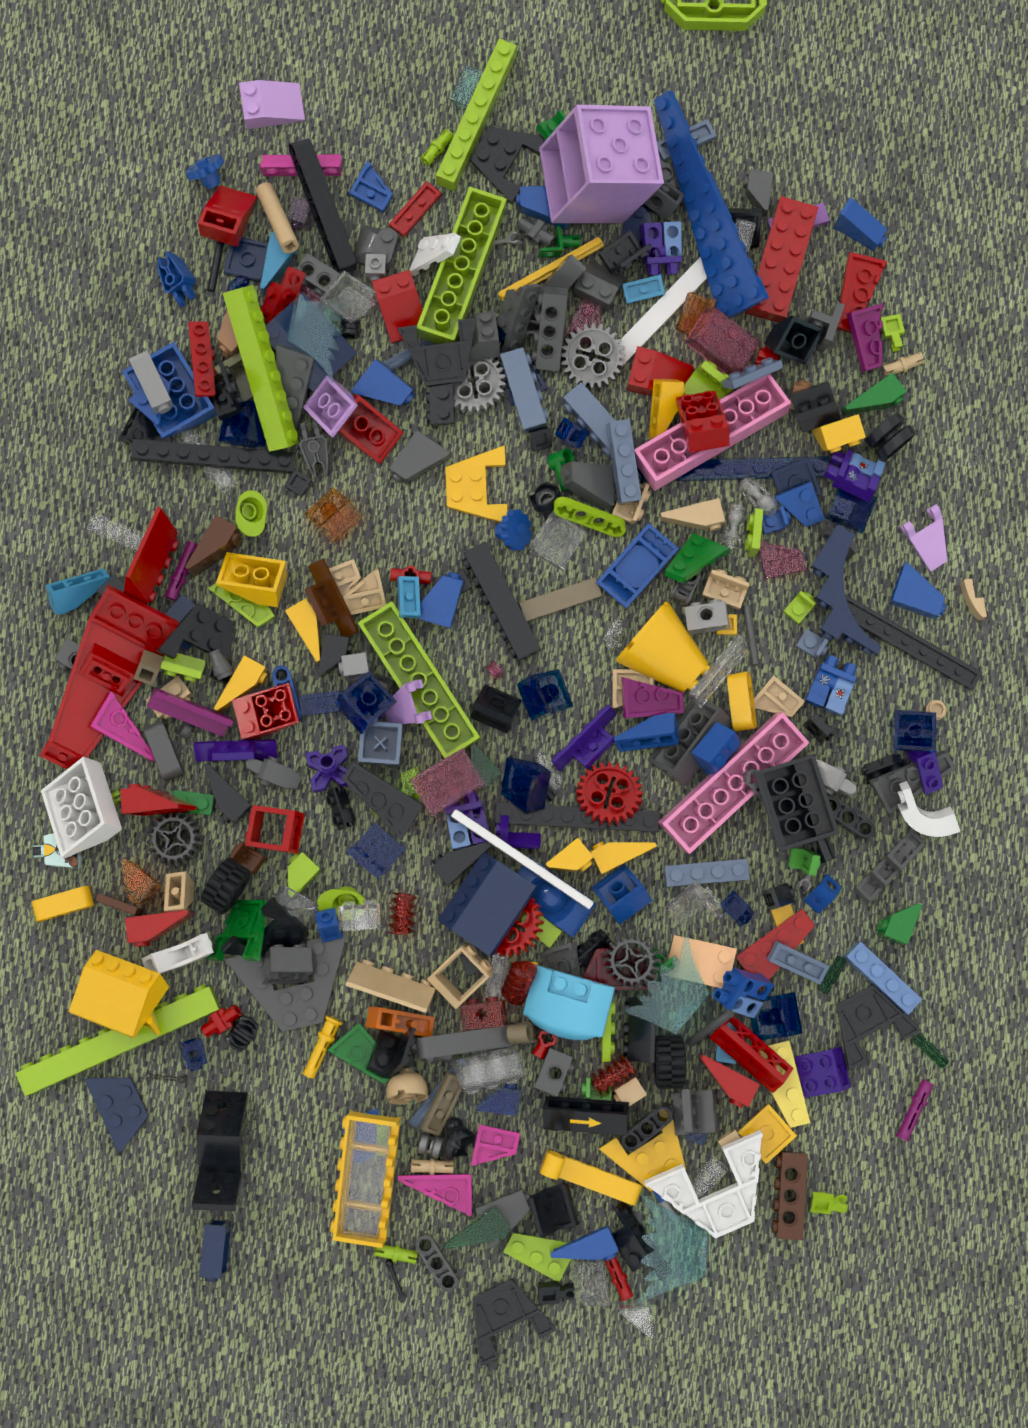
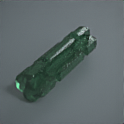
[818,956,847,994]
[913,1034,949,1068]

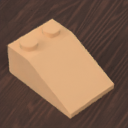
[665,935,737,988]

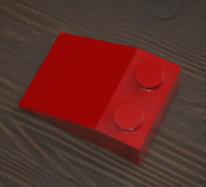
[372,270,423,344]
[627,346,694,397]
[337,394,404,464]
[120,784,197,816]
[125,910,194,947]
[698,1054,760,1108]

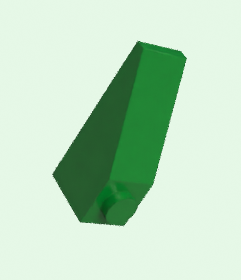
[842,372,907,415]

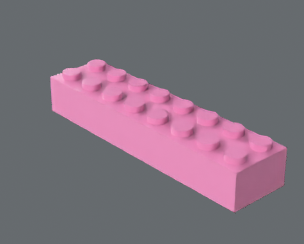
[634,374,791,491]
[658,712,809,854]

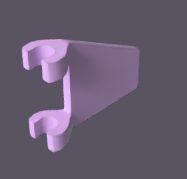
[900,504,947,572]
[383,679,432,724]

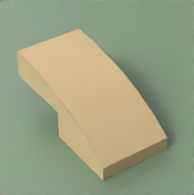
[960,579,987,621]

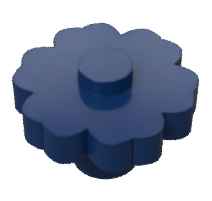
[185,154,224,189]
[495,509,532,551]

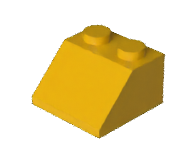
[812,414,866,453]
[545,838,593,872]

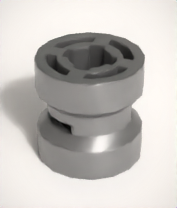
[417,1133,443,1159]

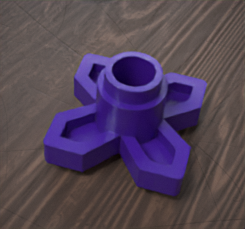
[306,745,348,793]

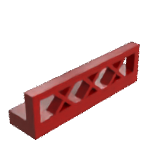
[709,1016,794,1093]

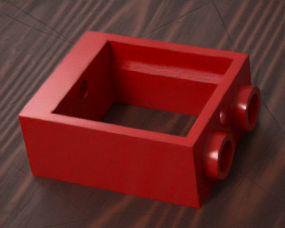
[245,805,305,854]

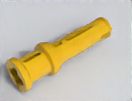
[302,1015,343,1079]

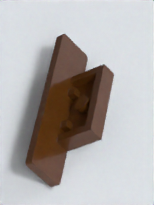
[304,558,359,637]

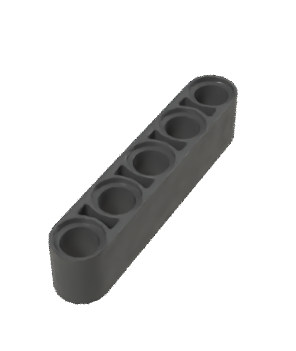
[416,1024,518,1059]

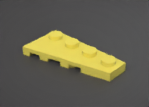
[760,1040,810,1128]

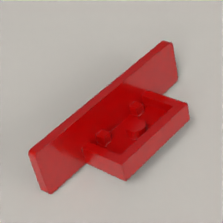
[260,266,305,324]
[188,321,216,397]

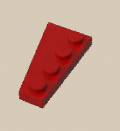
[836,252,887,333]
[735,908,815,990]

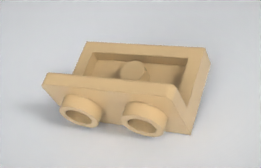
[612,483,651,525]
[702,569,750,610]

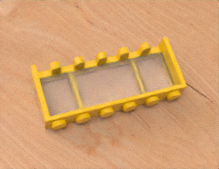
[330,1110,401,1248]

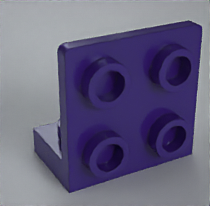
[795,1046,851,1098]

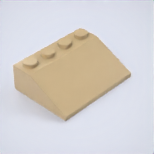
[346,959,436,1013]

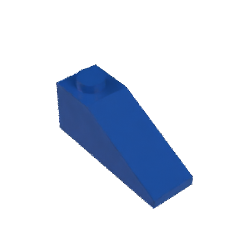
[614,713,679,752]
[550,1225,619,1261]

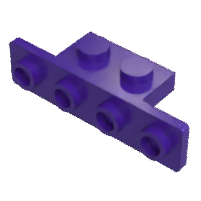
[551,705,616,772]
[194,739,277,762]

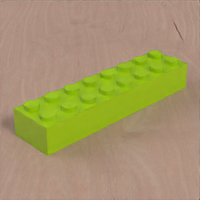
[417,186,507,344]
[358,601,480,762]

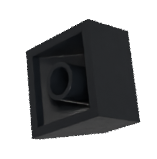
[764,315,825,365]

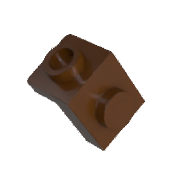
[229,841,266,876]

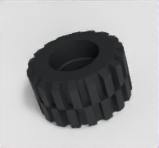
[201,858,251,915]
[653,1035,686,1089]

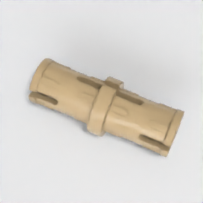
[882,352,925,377]
[411,1158,454,1175]

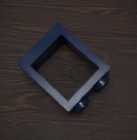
[199,1220,232,1282]

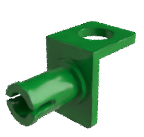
[537,225,581,258]

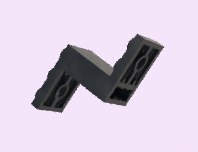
[192,1091,248,1211]

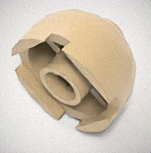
[386,1068,429,1105]

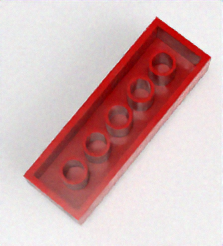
[745,196,819,323]

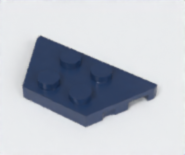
[84,1078,149,1152]

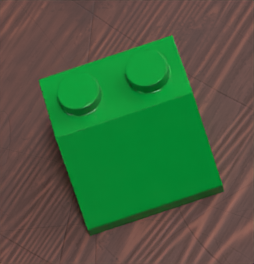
[876,904,922,945]

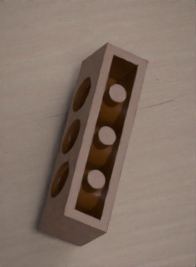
[772,1151,808,1241]

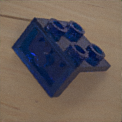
[346,823,405,880]

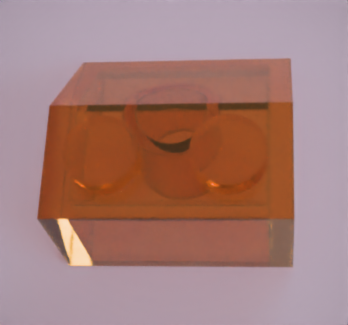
[304,487,363,544]
[121,858,163,905]

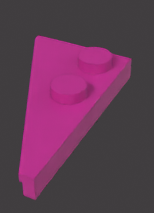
[90,692,155,762]
[398,1174,472,1216]

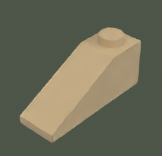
[659,498,726,531]

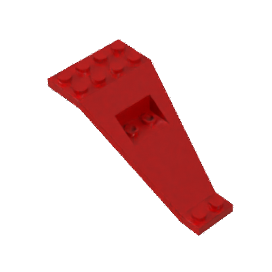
[39,585,179,769]

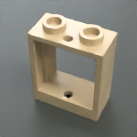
[427,941,494,1009]

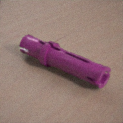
[164,541,198,601]
[896,1079,934,1142]

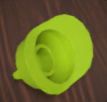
[235,490,267,537]
[317,886,367,919]

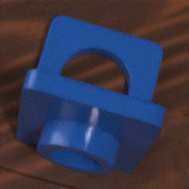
[804,874,842,913]

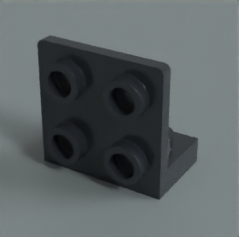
[119,407,171,443]
[367,1027,416,1079]

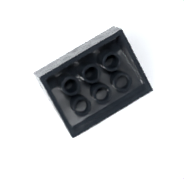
[754,754,840,852]

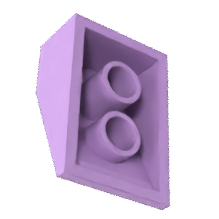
[239,80,305,129]
[303,375,358,437]

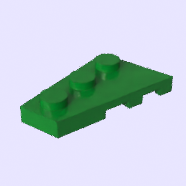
[665,533,729,583]
[327,1023,396,1085]

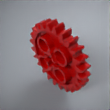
[576,762,643,826]
[495,897,544,957]

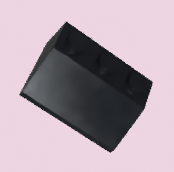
[623,997,656,1063]

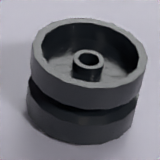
[865,411,917,462]

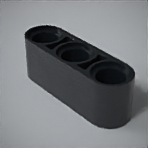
[828,796,875,839]
[621,1102,675,1151]

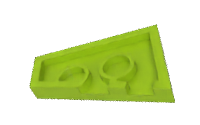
[503,1232,571,1282]

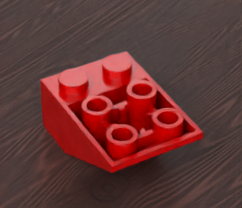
[198,185,258,247]
[676,391,730,453]
[232,683,300,740]

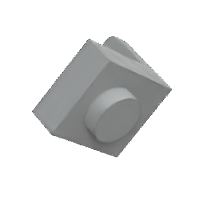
[365,254,387,283]

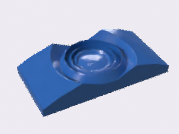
[596,523,679,609]
[517,857,596,938]

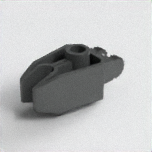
[299,420,329,478]
[245,756,302,789]

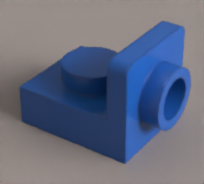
[762,506,791,535]
[315,908,343,943]

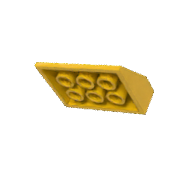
[69,950,169,1038]

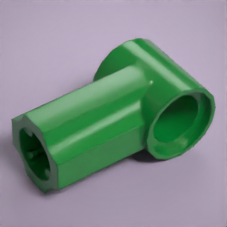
[548,448,575,491]

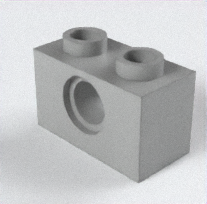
[685,599,730,635]
[338,652,371,682]

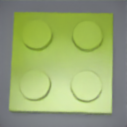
[744,508,763,557]

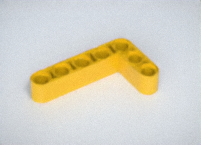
[539,1149,643,1206]

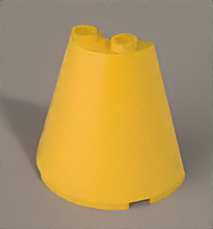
[615,600,711,693]

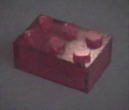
[685,307,760,375]
[410,748,485,817]

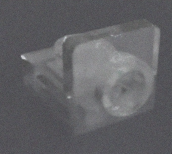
[602,618,624,651]

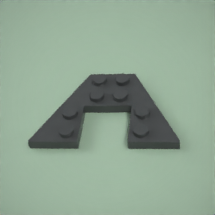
[225,932,348,1032]

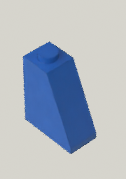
[516,186,569,230]
[834,197,887,252]
[351,359,415,406]
[889,563,946,620]
[417,572,465,628]

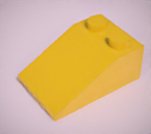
[216,552,288,607]

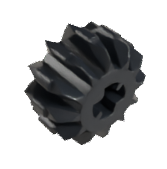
[226,1015,259,1052]

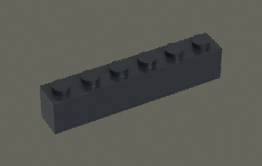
[462,542,541,662]

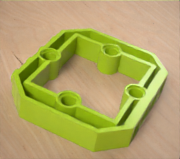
[661,0,767,31]

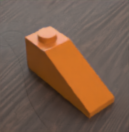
[365,1007,435,1037]

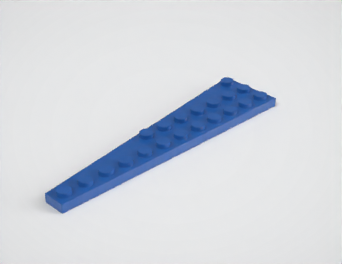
[654,91,769,322]

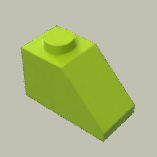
[288,852,322,900]

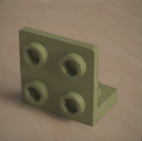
[214,352,253,406]

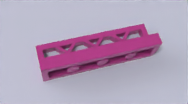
[260,154,341,176]

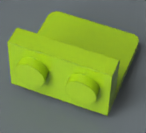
[684,360,733,400]

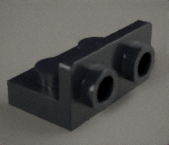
[803,713,841,743]

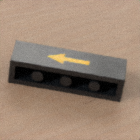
[543,1096,629,1136]

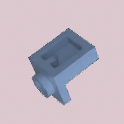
[795,629,829,659]

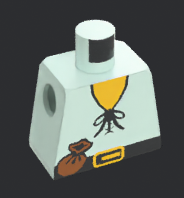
[33,833,82,869]

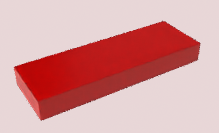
[389,181,442,238]

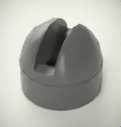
[177,721,195,739]

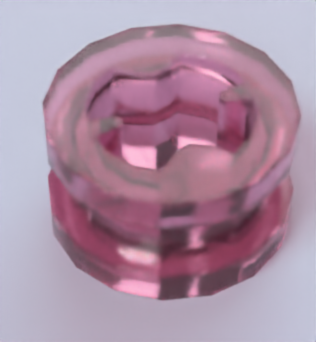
[485,660,504,680]

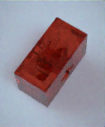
[460,996,508,1031]

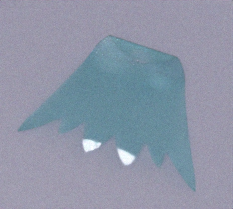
[287,293,345,382]
[624,935,710,1035]
[637,1195,707,1304]

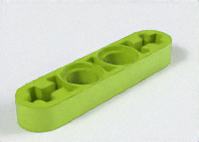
[554,497,626,537]

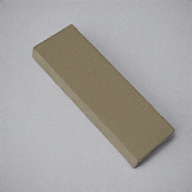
[419,1071,467,1137]

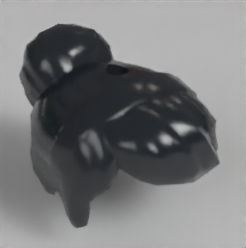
[529,482,561,524]
[442,1117,476,1161]

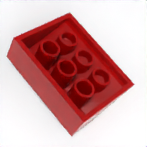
[124,507,180,605]

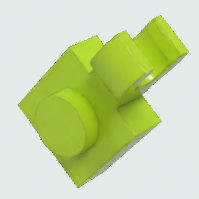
[880,314,905,352]
[809,1192,848,1215]

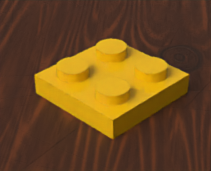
[737,1104,797,1164]

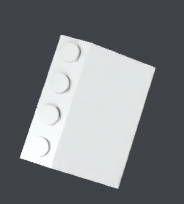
[41,757,122,858]

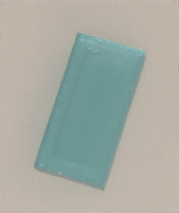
[451,66,483,109]

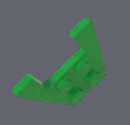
[205,900,267,962]

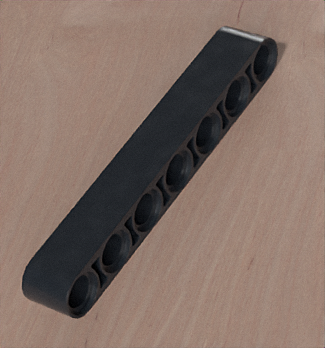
[289,138,357,275]

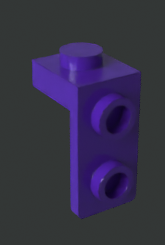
[906,744,943,794]
[496,815,541,849]

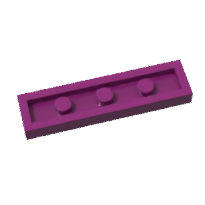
[147,687,233,737]

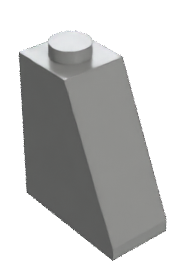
[129,351,174,415]

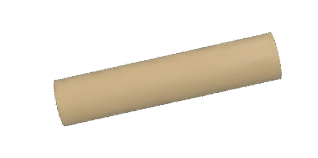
[256,182,299,253]

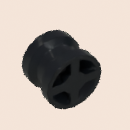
[341,317,361,339]

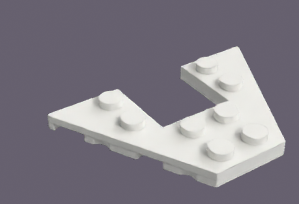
[644,1130,763,1238]

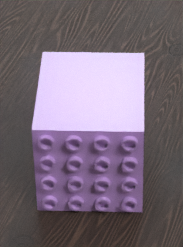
[539,105,664,223]

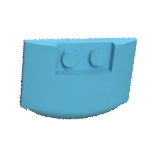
[523,964,615,1040]

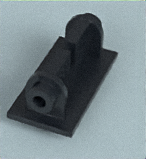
[861,753,905,785]
[326,787,356,831]
[577,929,612,969]

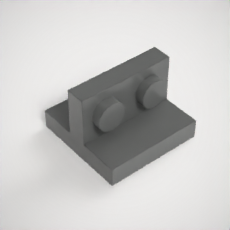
[805,302,845,352]
[672,1089,718,1136]

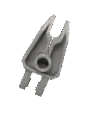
[816,760,857,798]

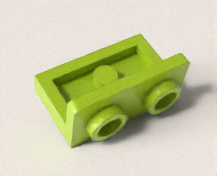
[160,653,206,683]

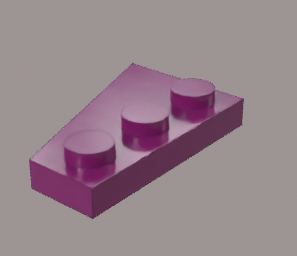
[847,303,883,372]
[621,677,684,718]

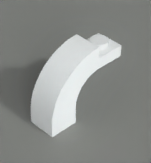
[897,781,960,837]
[142,933,214,974]

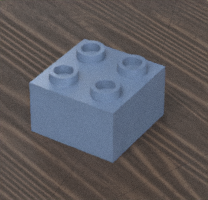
[358,721,404,767]

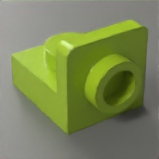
[783,591,816,625]

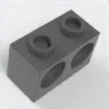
[296,253,342,299]

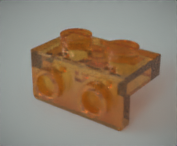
[676,292,716,339]

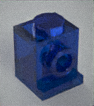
[554,417,589,449]
[178,1037,208,1071]

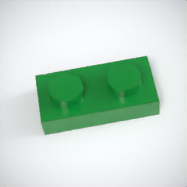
[173,790,215,816]

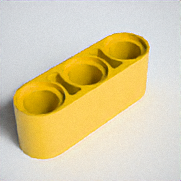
[727,671,757,732]
[31,885,95,922]

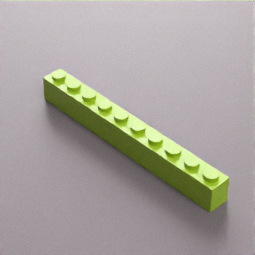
[16,984,221,1096]

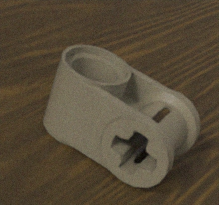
[507,1021,538,1044]

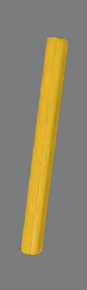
[498,237,604,302]

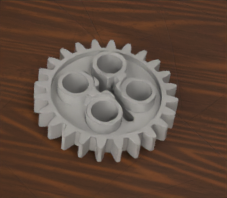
[561,323,626,389]
[445,358,507,415]

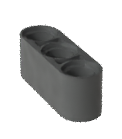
[143,720,184,782]
[416,1233,458,1292]

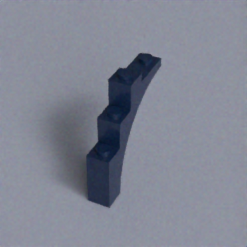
[810,524,882,656]

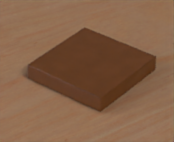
[96,893,144,916]

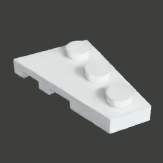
[409,233,461,276]

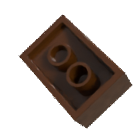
[185,515,243,577]

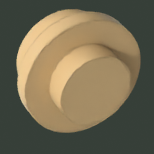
[926,700,947,720]

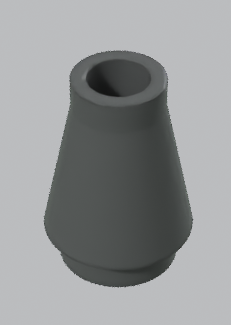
[208,649,233,681]

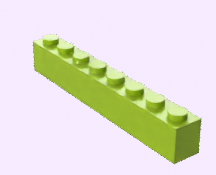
[436,38,517,192]
[223,285,299,452]

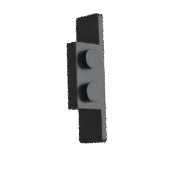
[612,1201,670,1281]

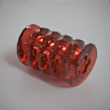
[387,892,417,936]
[501,961,537,1006]
[590,1055,637,1099]

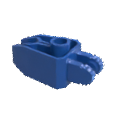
[157,251,196,307]

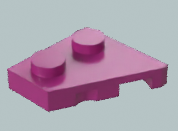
[471,1124,520,1166]

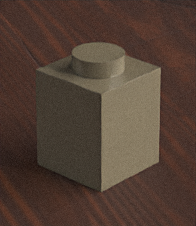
[134,650,164,686]

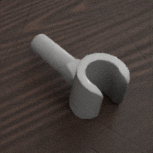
[494,232,523,246]
[795,874,812,894]

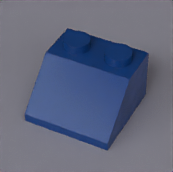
[691,722,741,775]
[591,864,653,925]

